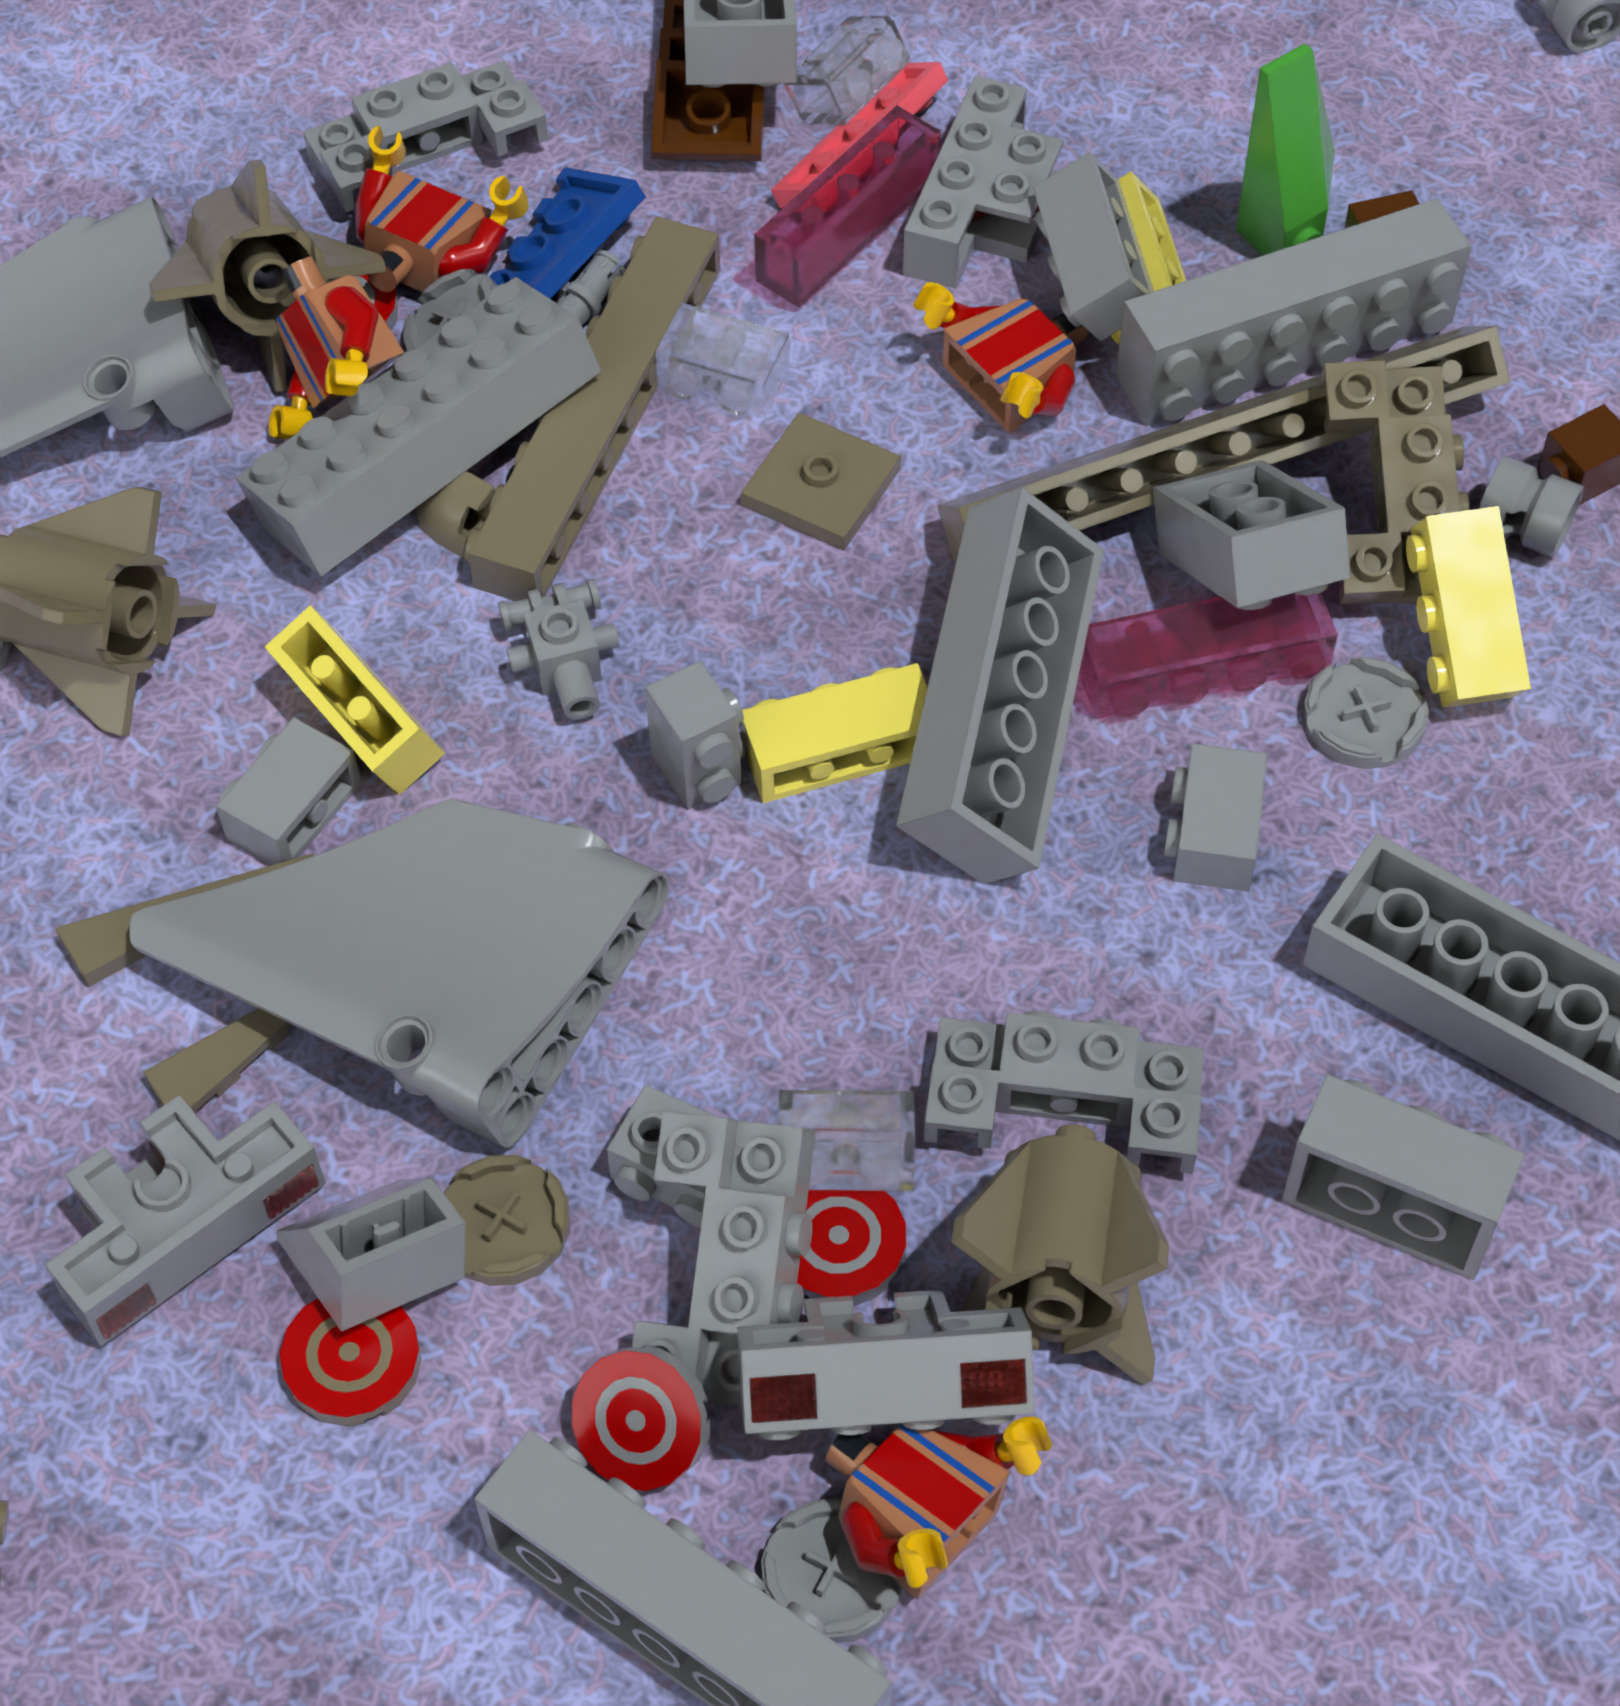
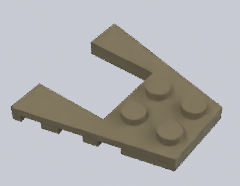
[55,853,314,1113]

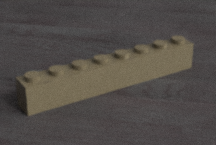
[464,216,721,601]

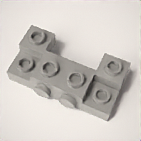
[303,61,548,212]
[924,1011,1204,1174]
[632,1111,816,1406]

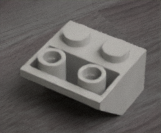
[277,1177,466,1332]

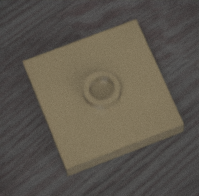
[741,412,901,550]

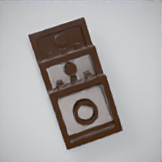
[651,0,767,161]

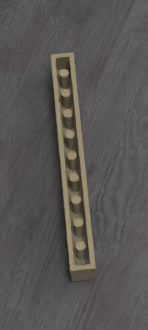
[937,326,1510,562]

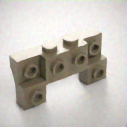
[1320,360,1469,605]

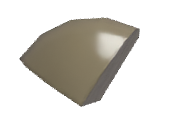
[414,471,495,559]

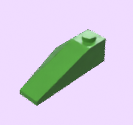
[1236,43,1335,256]

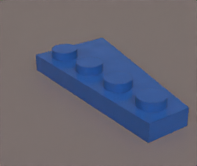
[490,167,646,301]

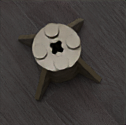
[149,159,386,392]
[0,487,216,736]
[951,1124,1169,1385]

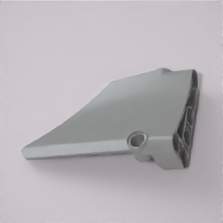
[0,196,235,458]
[130,799,669,1148]

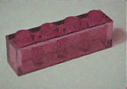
[754,106,941,308]
[1079,593,1338,719]

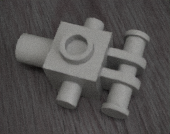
[498,579,619,720]

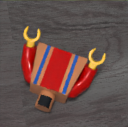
[354,126,529,292]
[268,256,404,440]
[913,282,1087,434]
[825,1416,1053,1600]

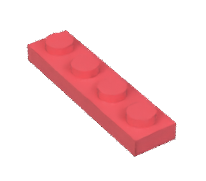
[771,62,949,212]

